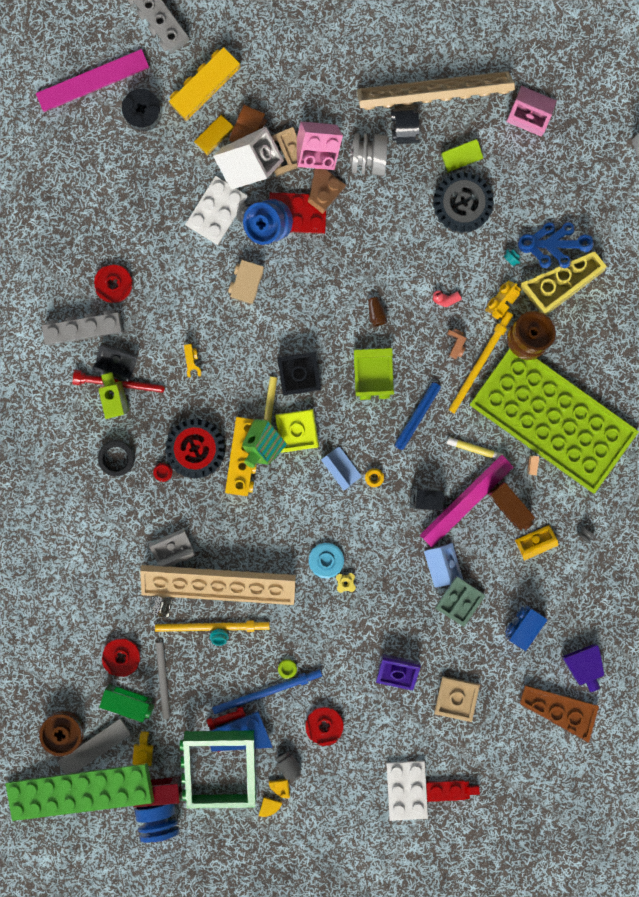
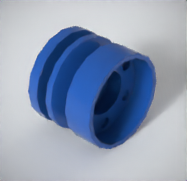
[134,804,180,843]

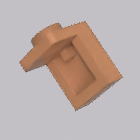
[447,329,467,360]

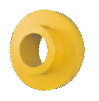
[365,468,384,487]

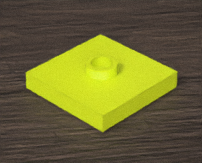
[275,409,320,453]

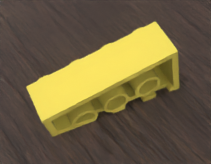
[520,251,607,315]

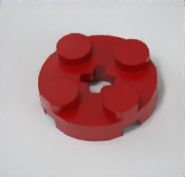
[94,265,133,303]
[102,638,141,677]
[305,707,344,746]

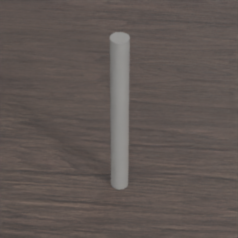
[156,642,170,719]

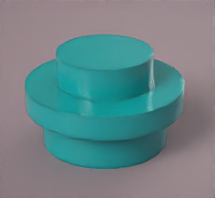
[504,249,521,266]
[210,629,229,646]

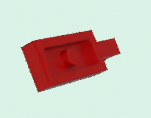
[426,780,480,802]

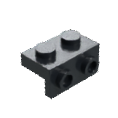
[92,343,138,382]

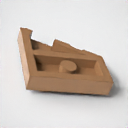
[308,168,346,214]

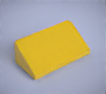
[194,115,234,156]
[515,524,559,561]

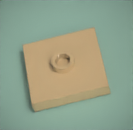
[434,676,480,722]

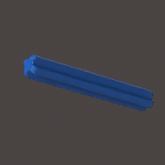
[395,382,441,450]

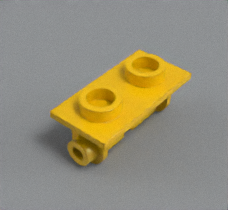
[485,280,521,320]

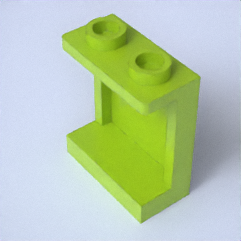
[354,348,394,400]

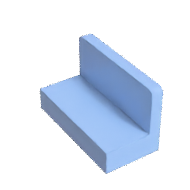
[321,447,361,490]
[424,543,463,587]

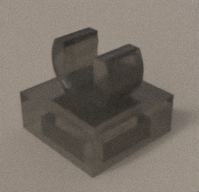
[148,596,174,618]

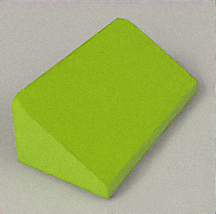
[441,139,483,173]

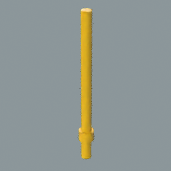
[448,311,513,414]
[155,620,270,632]

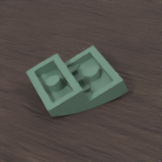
[435,576,486,627]

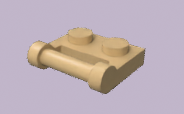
[271,127,299,177]

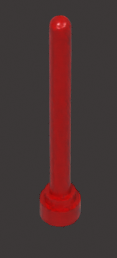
[72,369,165,393]

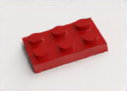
[269,192,326,234]

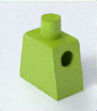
[98,372,130,419]

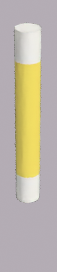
[446,437,503,460]

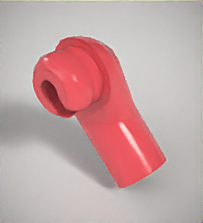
[433,291,462,307]

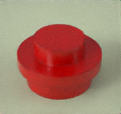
[153,463,173,482]

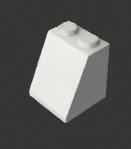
[213,127,284,189]

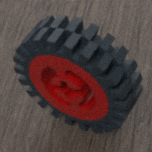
[165,419,226,478]

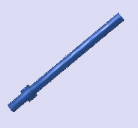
[212,669,322,714]

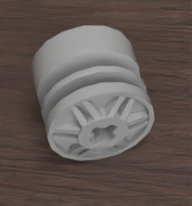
[350,133,388,176]

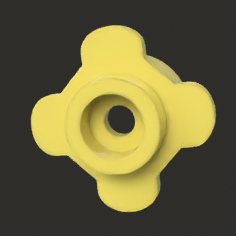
[336,573,356,593]

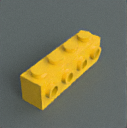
[169,47,241,121]
[225,417,257,496]

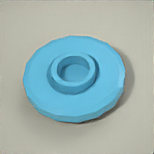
[308,543,344,579]

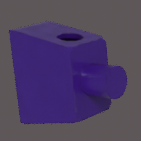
[561,643,605,692]

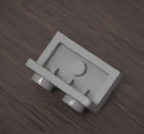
[149,528,195,567]

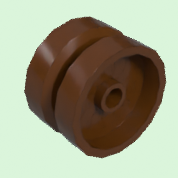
[507,311,556,360]
[39,710,85,756]

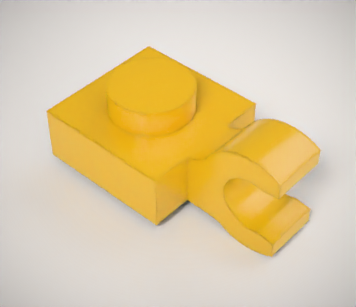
[184,344,202,378]
[132,731,154,766]

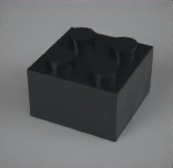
[277,352,321,396]

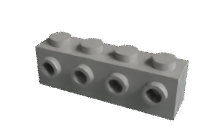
[127,0,189,54]
[42,310,124,346]

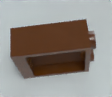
[487,482,535,531]

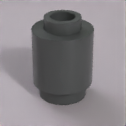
[275,751,302,781]

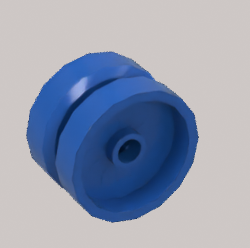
[243,199,293,245]

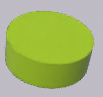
[278,659,297,679]

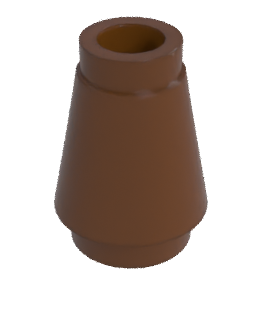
[368,297,388,327]

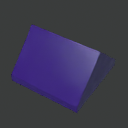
[376,654,421,691]

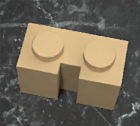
[228,260,264,305]

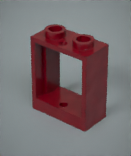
[133,776,182,808]

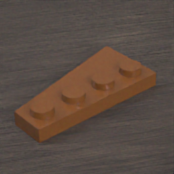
[519,685,599,743]

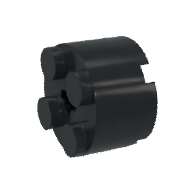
[122,89,162,131]
[391,104,420,145]

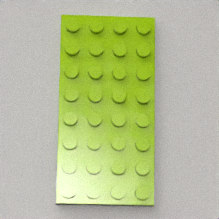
[469,348,639,494]

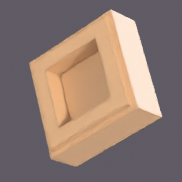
[527,456,539,476]

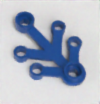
[518,222,594,268]

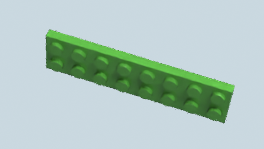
[5,763,155,821]

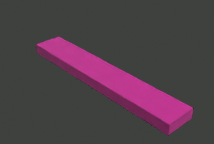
[36,49,149,112]
[420,455,514,547]

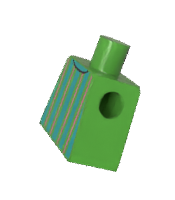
[242,419,287,468]

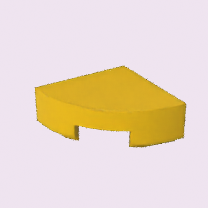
[269,779,290,799]
[258,796,282,817]

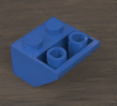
[505,605,547,651]

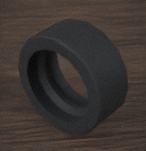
[97,440,135,477]

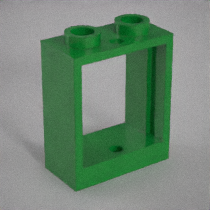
[99,684,154,723]

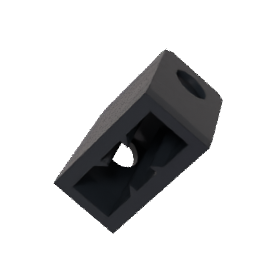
[409,488,447,511]

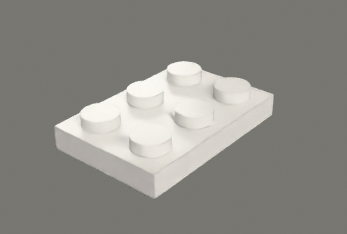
[185,176,248,245]
[386,760,428,821]

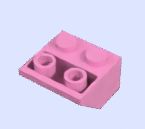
[506,86,557,137]
[297,121,343,170]

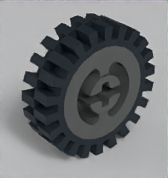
[433,171,494,233]

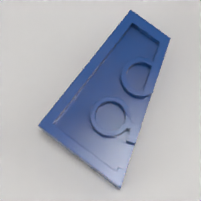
[210,711,273,752]

